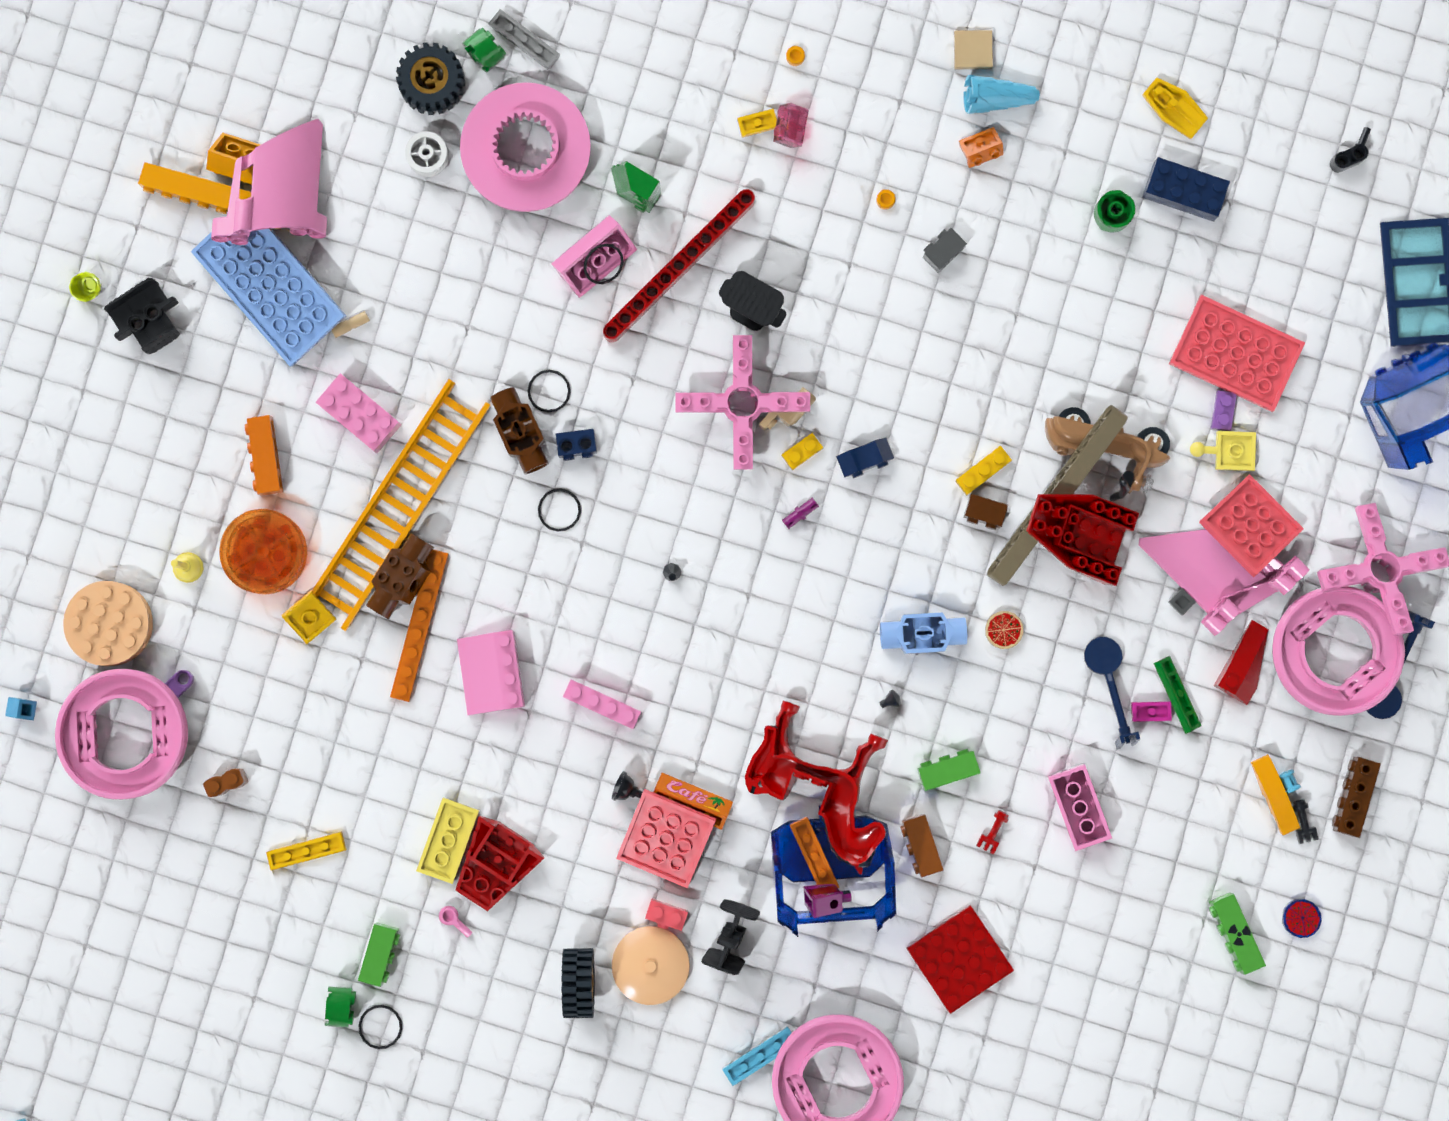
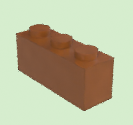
[900,814,943,878]

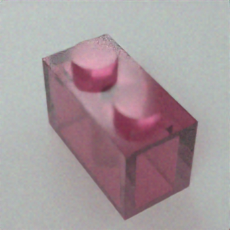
[773,103,809,148]

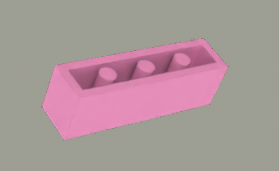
[563,679,642,729]

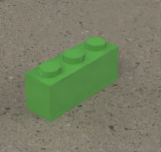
[917,749,981,791]
[358,922,401,987]

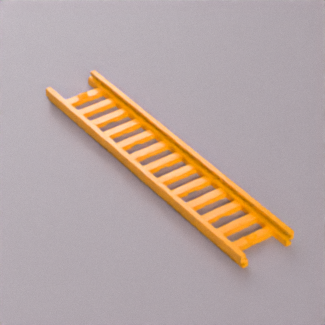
[312,379,491,631]

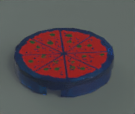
[1282,899,1322,938]

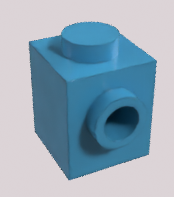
[5,697,37,721]

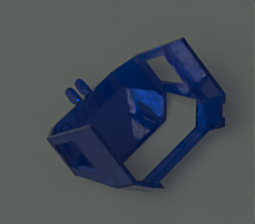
[770,805,896,937]

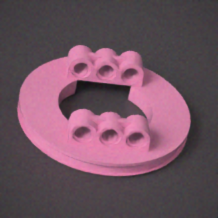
[1272,586,1405,716]
[55,669,188,799]
[772,1015,904,1121]

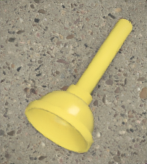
[171,552,204,583]

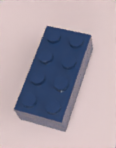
[1142,157,1230,222]

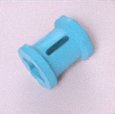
[1279,769,1301,794]

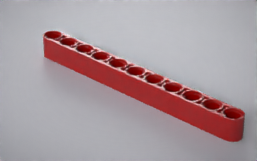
[603,189,755,343]

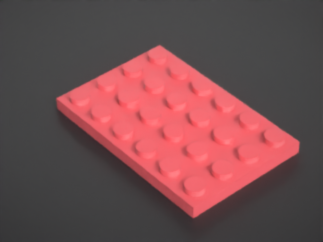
[1169,295,1305,412]

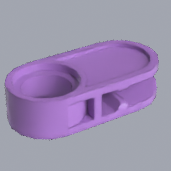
[165,670,194,698]

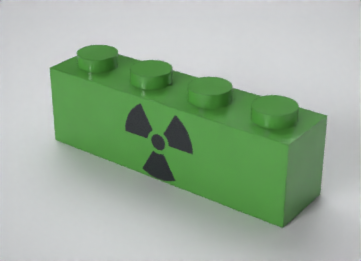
[1209,892,1266,975]

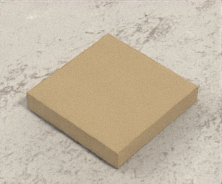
[954,30,993,69]

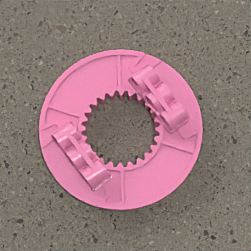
[460,83,591,212]

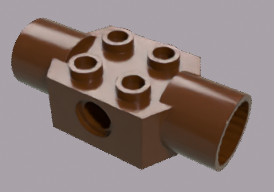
[490,387,549,475]
[366,533,434,619]

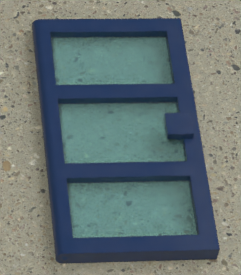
[1380,218,1449,347]

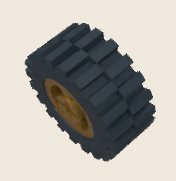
[396,42,466,115]
[561,948,595,1018]

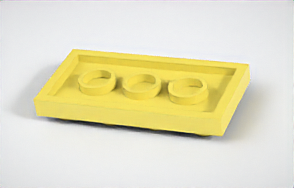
[416,797,480,884]

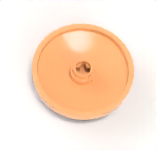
[612,926,689,1005]

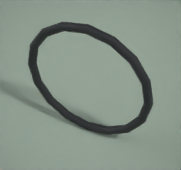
[584,244,624,284]
[527,369,571,413]
[538,488,581,532]
[358,1005,402,1049]

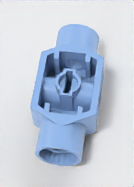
[880,612,967,654]

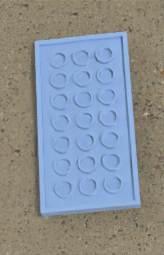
[191,229,346,367]

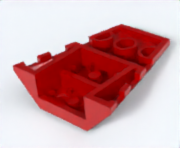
[455,816,544,912]

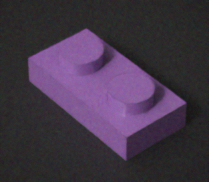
[1211,390,1236,431]

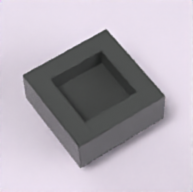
[1168,588,1196,616]

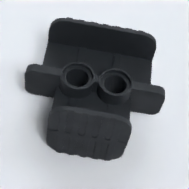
[719,271,786,331]
[104,278,180,354]
[701,899,760,975]

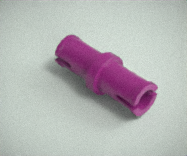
[782,497,819,529]

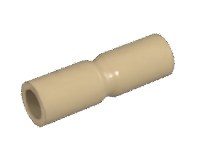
[332,311,370,338]

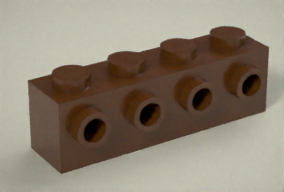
[1332,757,1381,838]

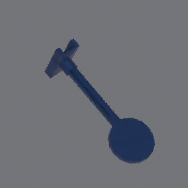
[1366,610,1435,719]
[1084,637,1140,749]

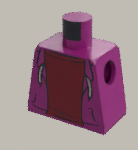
[803,884,852,918]

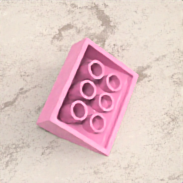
[457,630,525,715]

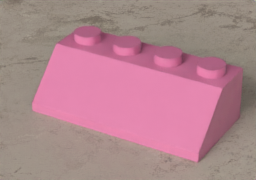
[551,215,637,298]

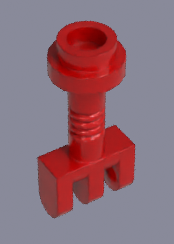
[976,810,1009,854]

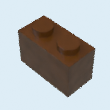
[963,494,1008,530]

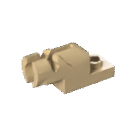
[759,387,816,431]

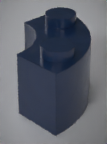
[836,437,894,479]

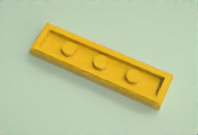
[266,832,347,871]

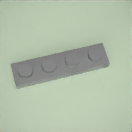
[488,9,560,70]

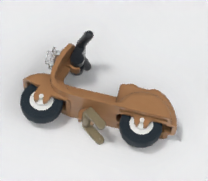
[1045,407,1170,502]

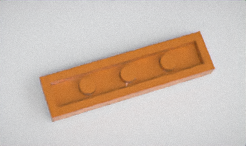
[790,816,840,888]

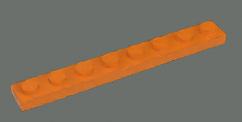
[390,550,449,702]

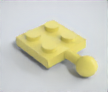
[1190,431,1256,471]

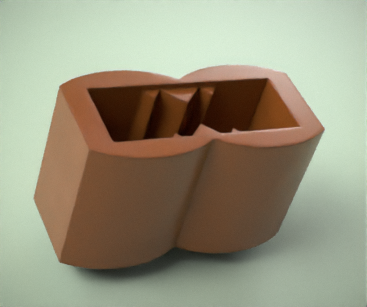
[203,769,249,797]

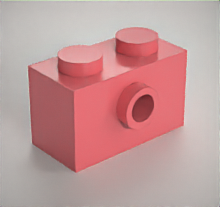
[645,898,688,931]

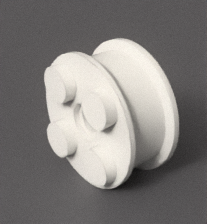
[405,131,449,177]

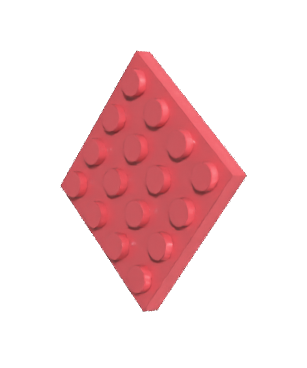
[1199,474,1304,578]
[616,789,716,889]

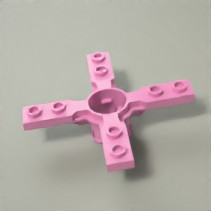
[675,335,810,470]
[1317,503,1449,636]

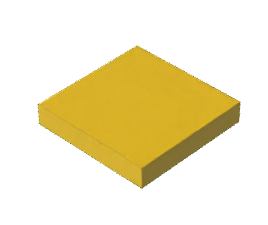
[281,591,337,644]

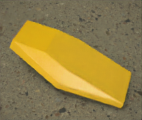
[1142,78,1208,139]

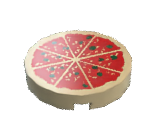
[985,611,1023,649]

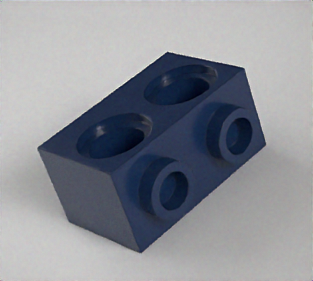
[555,429,597,461]

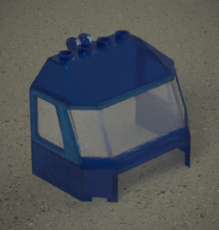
[1360,342,1449,470]

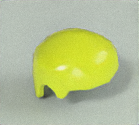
[69,272,101,302]

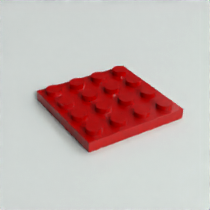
[906,905,1014,1014]

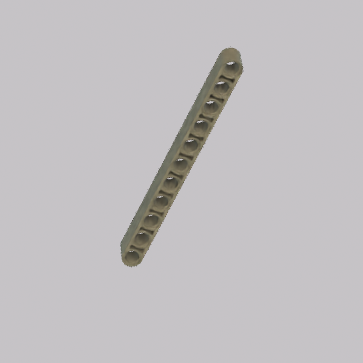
[987,405,1128,586]

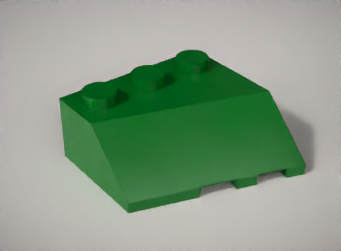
[611,161,661,213]

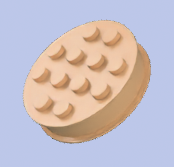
[63,581,153,666]

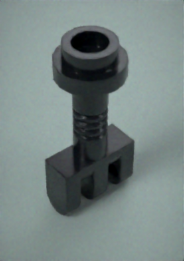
[1292,800,1319,844]

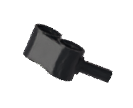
[1329,127,1371,173]

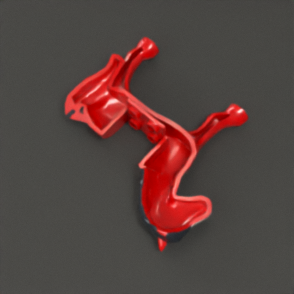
[745,700,888,874]

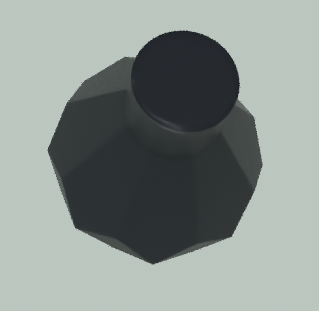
[663,563,681,581]
[879,689,901,708]

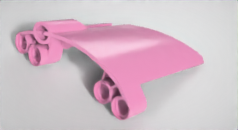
[211,119,327,245]
[1138,529,1310,636]

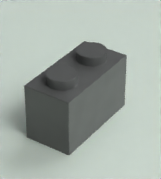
[922,228,967,273]

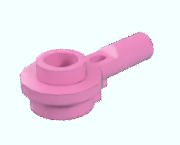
[439,906,472,938]

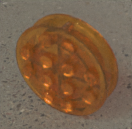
[219,509,307,595]

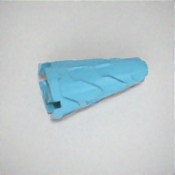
[963,75,1040,114]

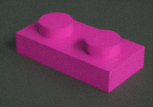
[1131,702,1172,722]

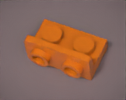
[959,127,1004,168]

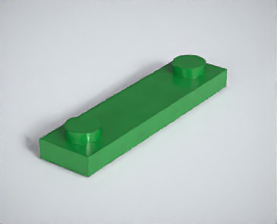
[1153,656,1202,734]

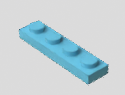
[722,1026,792,1086]

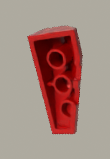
[1213,620,1269,705]

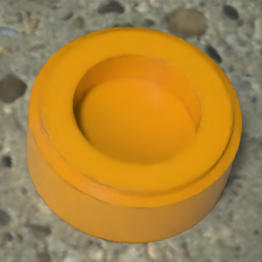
[786,46,805,66]
[876,189,895,210]

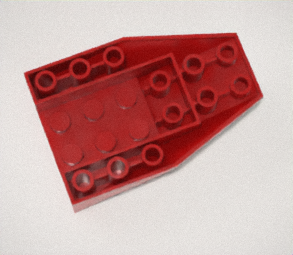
[1026,494,1139,586]

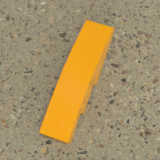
[1251,754,1300,835]

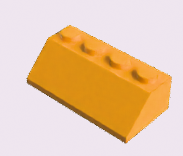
[206,132,260,185]

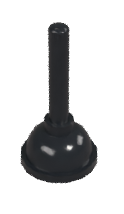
[611,771,643,801]

